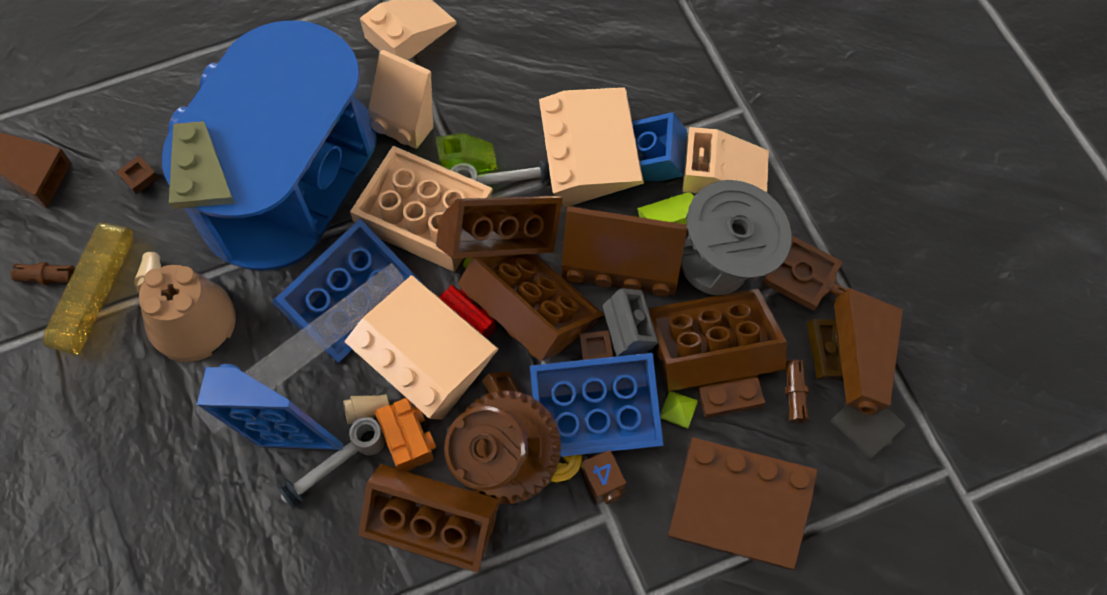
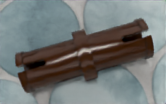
[11,262,76,285]
[785,359,809,423]

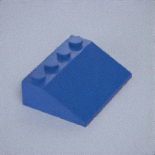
[272,219,421,363]
[530,353,664,457]
[197,364,344,450]

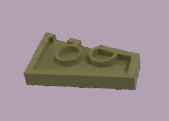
[169,121,235,209]

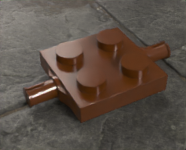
[763,235,849,311]

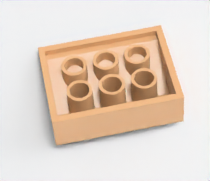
[539,87,644,207]
[350,146,493,272]
[344,275,498,420]

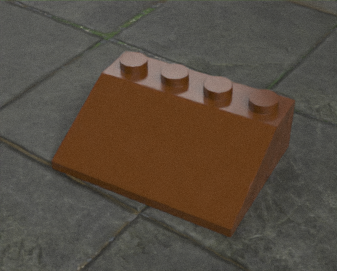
[561,206,687,297]
[458,254,604,362]
[648,288,787,391]
[668,437,817,570]

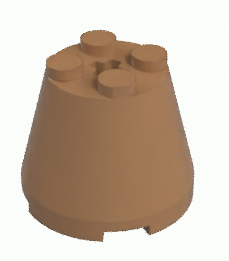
[139,265,236,362]

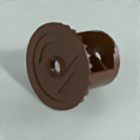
[444,391,561,504]

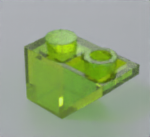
[436,133,497,172]

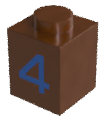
[581,450,626,504]

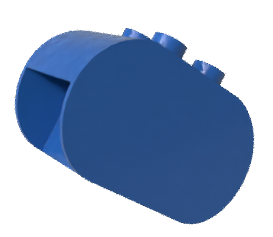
[162,21,377,271]

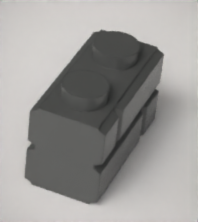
[602,288,658,356]

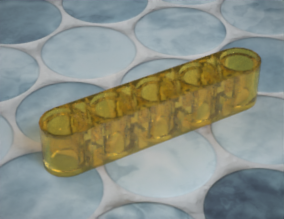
[43,222,133,355]

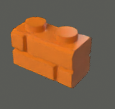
[375,398,436,472]

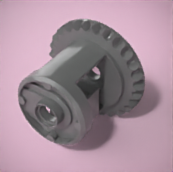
[681,180,792,295]

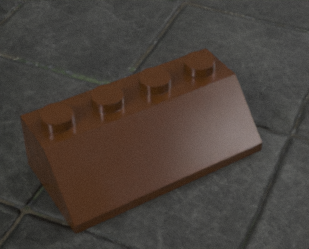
[436,196,563,259]
[358,464,500,573]

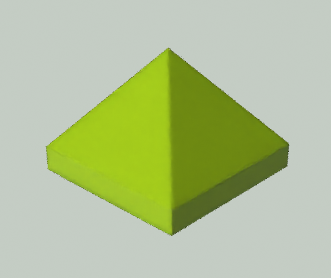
[660,391,698,429]

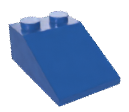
[632,112,687,181]

